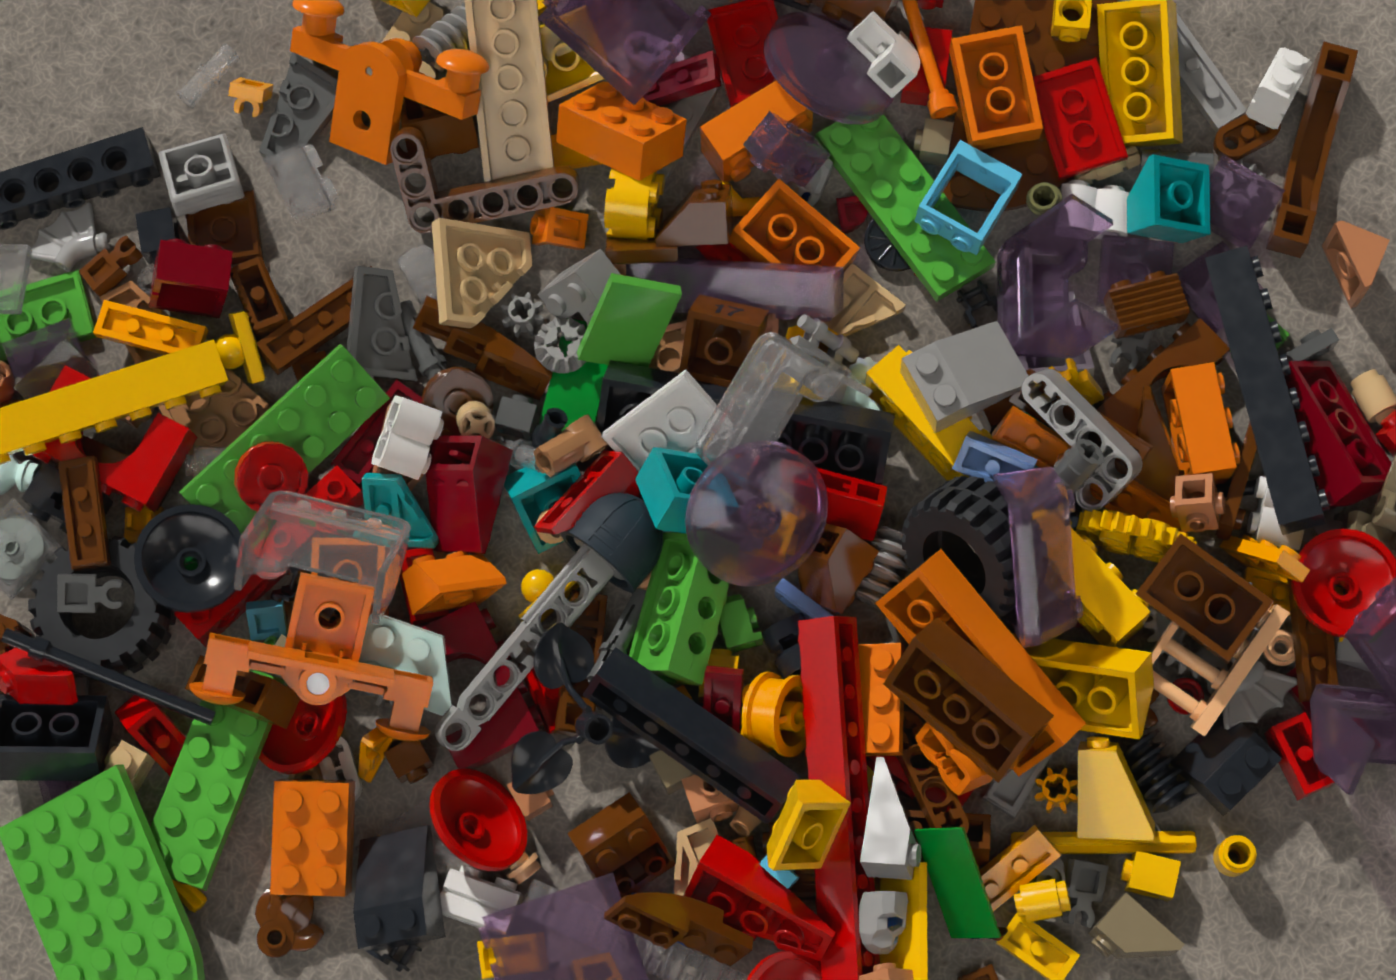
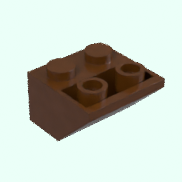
[794,520,879,615]
[567,792,675,905]

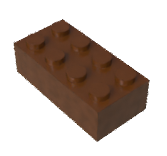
[883,617,1054,783]

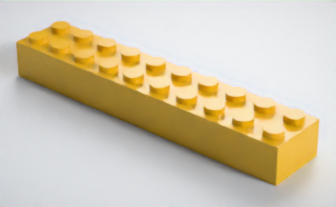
[865,345,1151,648]

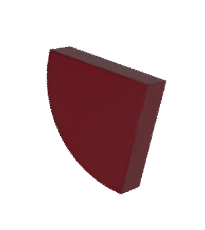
[836,196,869,234]

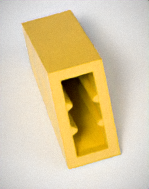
[1077,736,1155,841]

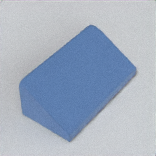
[952,431,1037,498]

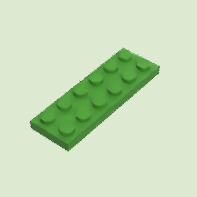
[815,101,996,302]
[179,344,390,535]
[150,669,288,891]

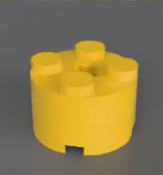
[604,168,665,240]

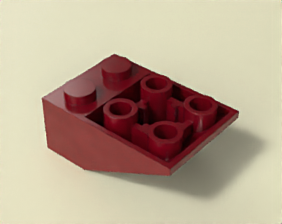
[426,435,513,554]

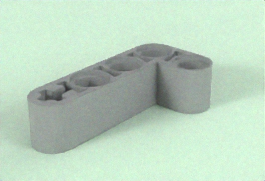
[1021,368,1143,511]

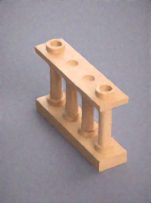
[1151,604,1290,737]

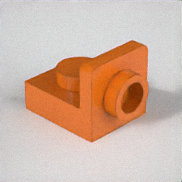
[530,207,589,250]

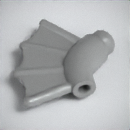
[25,202,110,271]
[1207,660,1297,730]

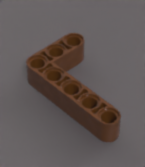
[390,127,579,233]

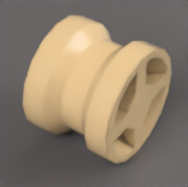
[456,401,495,439]

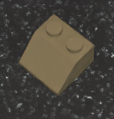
[1088,893,1185,959]

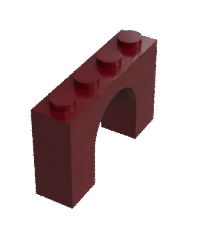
[421,601,544,770]

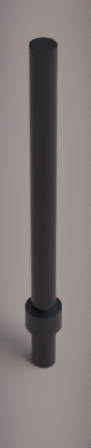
[1,628,216,726]

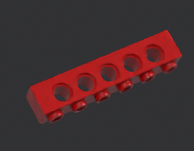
[174,465,364,647]

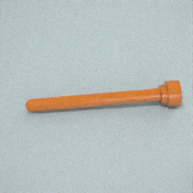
[902,0,958,119]

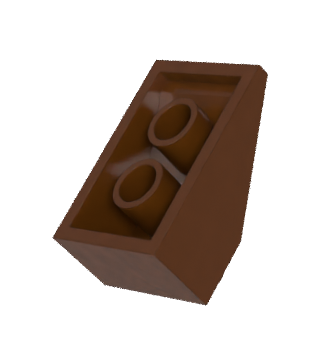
[1136,534,1274,664]

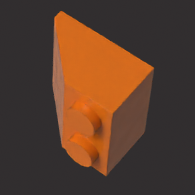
[402,551,507,615]

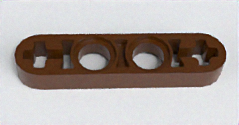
[897,711,969,834]

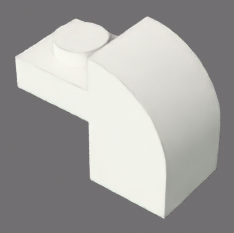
[847,11,921,98]

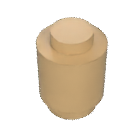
[1350,369,1396,425]

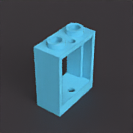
[914,140,1023,256]

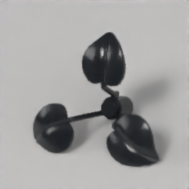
[511,622,660,794]

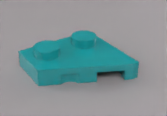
[361,473,439,548]

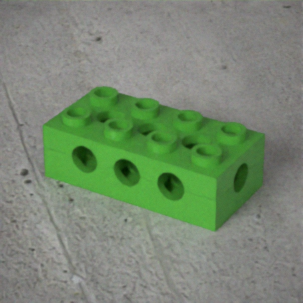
[629,529,740,685]

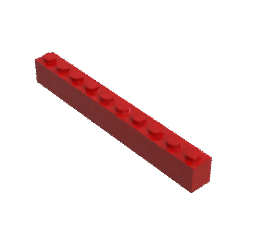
[798,616,880,980]

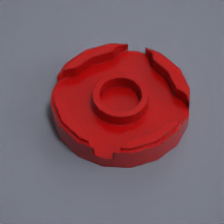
[234,442,308,515]

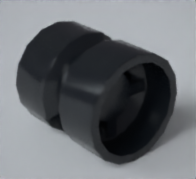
[761,613,806,679]

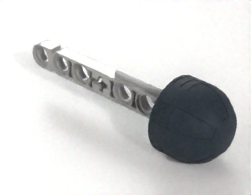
[435,493,663,751]

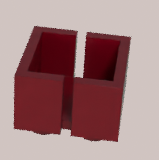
[148,239,233,318]

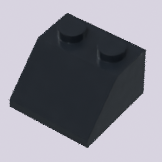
[1170,712,1282,816]

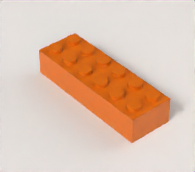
[875,549,1086,777]

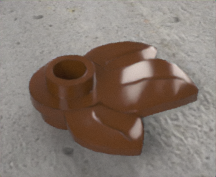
[255,888,324,958]

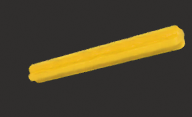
[1010,831,1197,854]

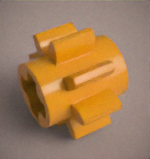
[1034,767,1078,814]

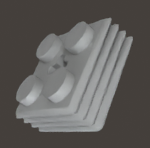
[158,133,244,216]

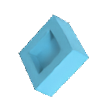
[246,599,288,641]
[759,855,800,889]

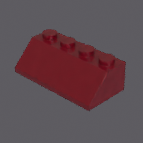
[1285,361,1392,507]

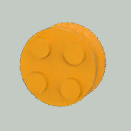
[741,672,806,758]

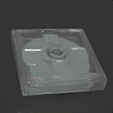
[0,498,61,600]

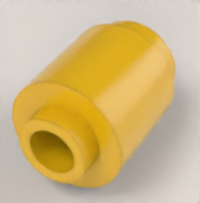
[1213,835,1257,877]
[1014,879,1072,923]

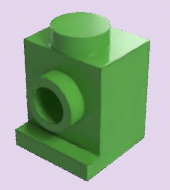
[719,594,763,653]

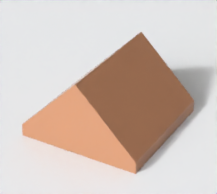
[1322,220,1390,308]

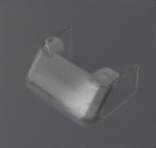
[695,332,873,516]
[234,491,411,624]

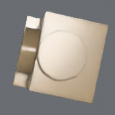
[104,740,155,792]

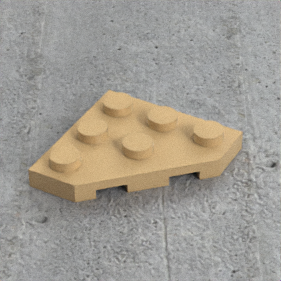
[432,218,532,328]

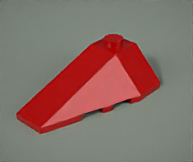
[683,835,836,961]

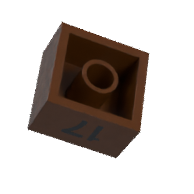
[679,294,769,392]

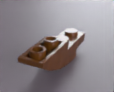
[603,892,754,966]

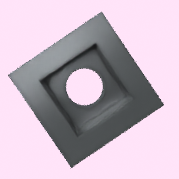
[495,395,539,441]

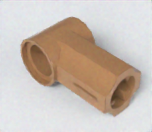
[533,414,608,478]

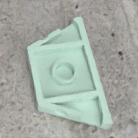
[359,612,454,716]

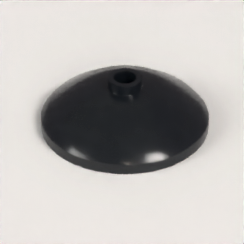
[134,504,247,613]

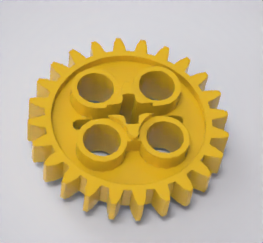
[1075,510,1197,563]

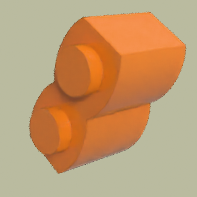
[915,722,993,796]

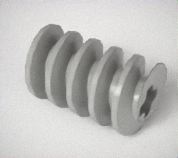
[412,1,470,72]
[855,526,910,608]

